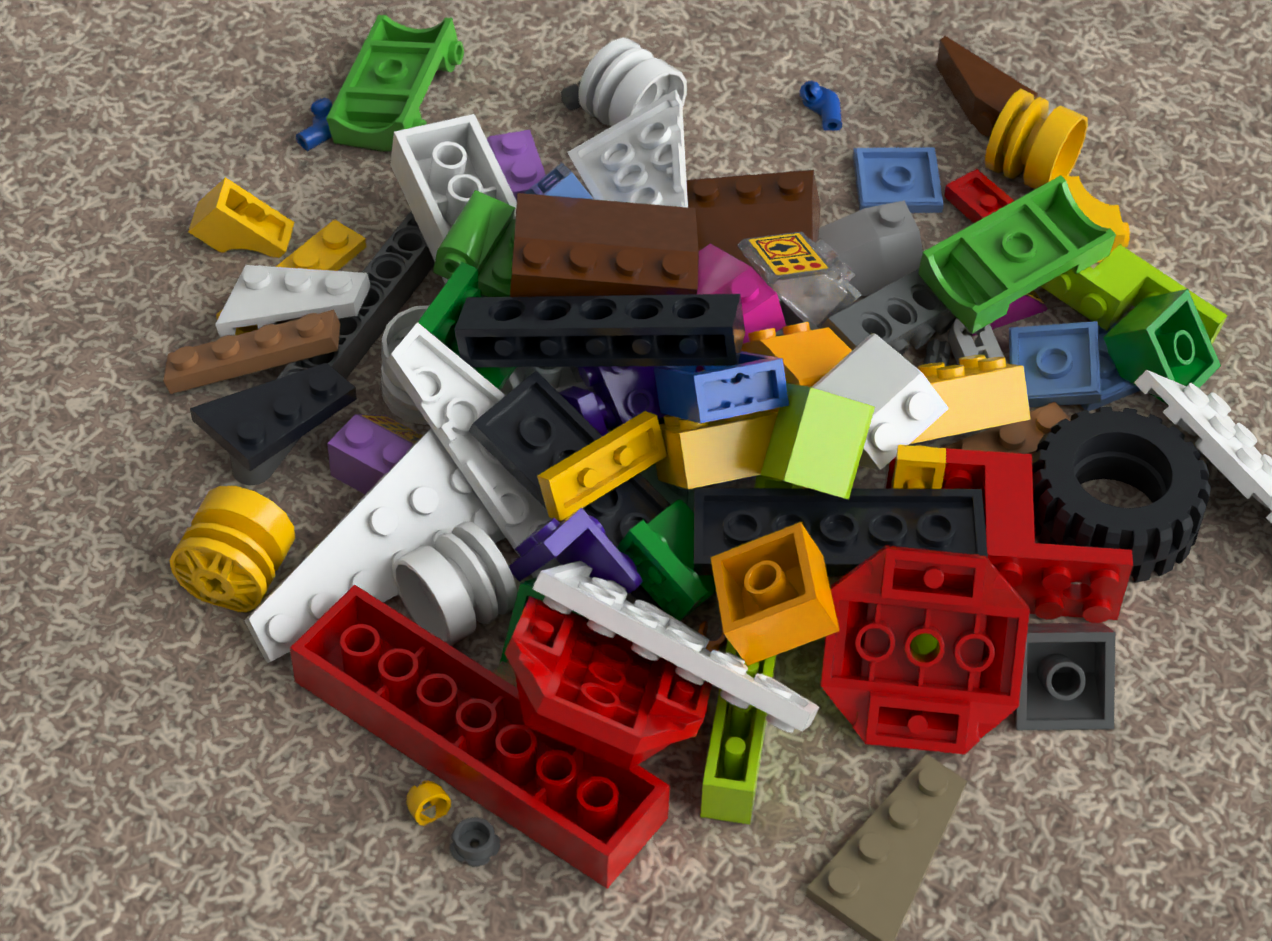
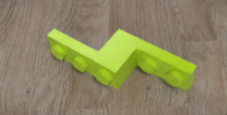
[1041,244,1228,344]

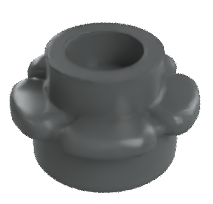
[450,817,500,867]

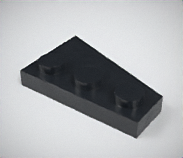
[190,363,357,471]

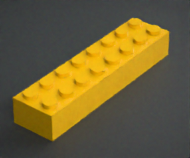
[656,355,1031,489]

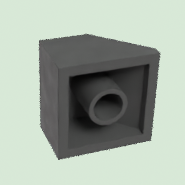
[1013,623,1116,730]

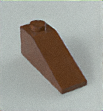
[936,36,1038,136]

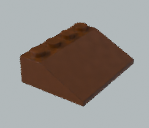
[686,170,820,300]
[510,193,699,297]

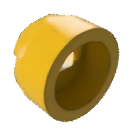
[406,780,451,826]

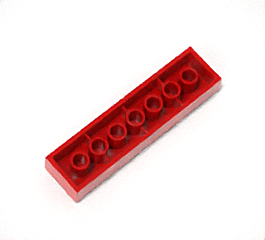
[290,585,670,889]

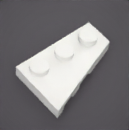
[215,265,371,337]

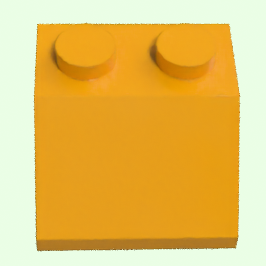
[741,322,852,387]

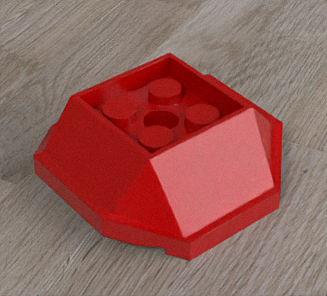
[821,546,1030,755]
[505,597,712,771]

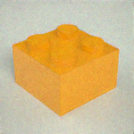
[710,522,839,666]

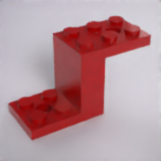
[884,447,1133,623]

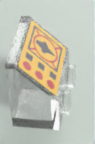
[737,231,862,329]

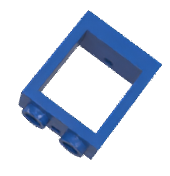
[654,351,789,423]

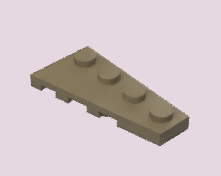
[806,754,967,941]

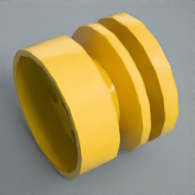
[985,89,1088,189]
[169,486,296,612]

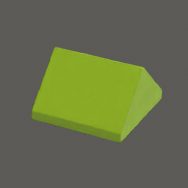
[760,383,875,500]

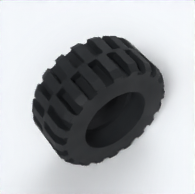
[1032,407,1211,583]

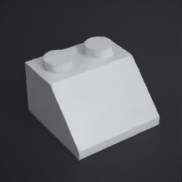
[812,333,949,470]

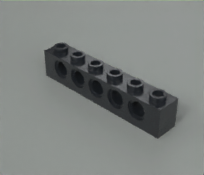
[454,294,745,367]

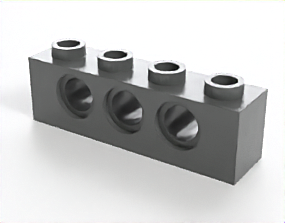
[821,269,957,356]

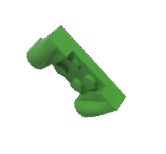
[326,15,464,152]
[918,175,1116,333]
[433,190,515,297]

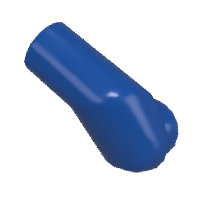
[799,81,842,131]
[296,97,332,151]

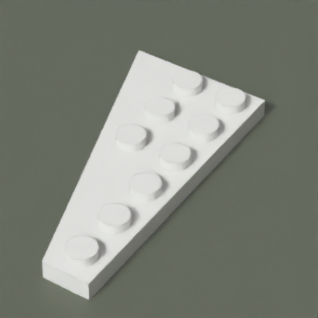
[567,90,688,207]
[386,322,561,578]
[1134,370,1272,524]
[244,428,506,663]
[532,561,819,733]

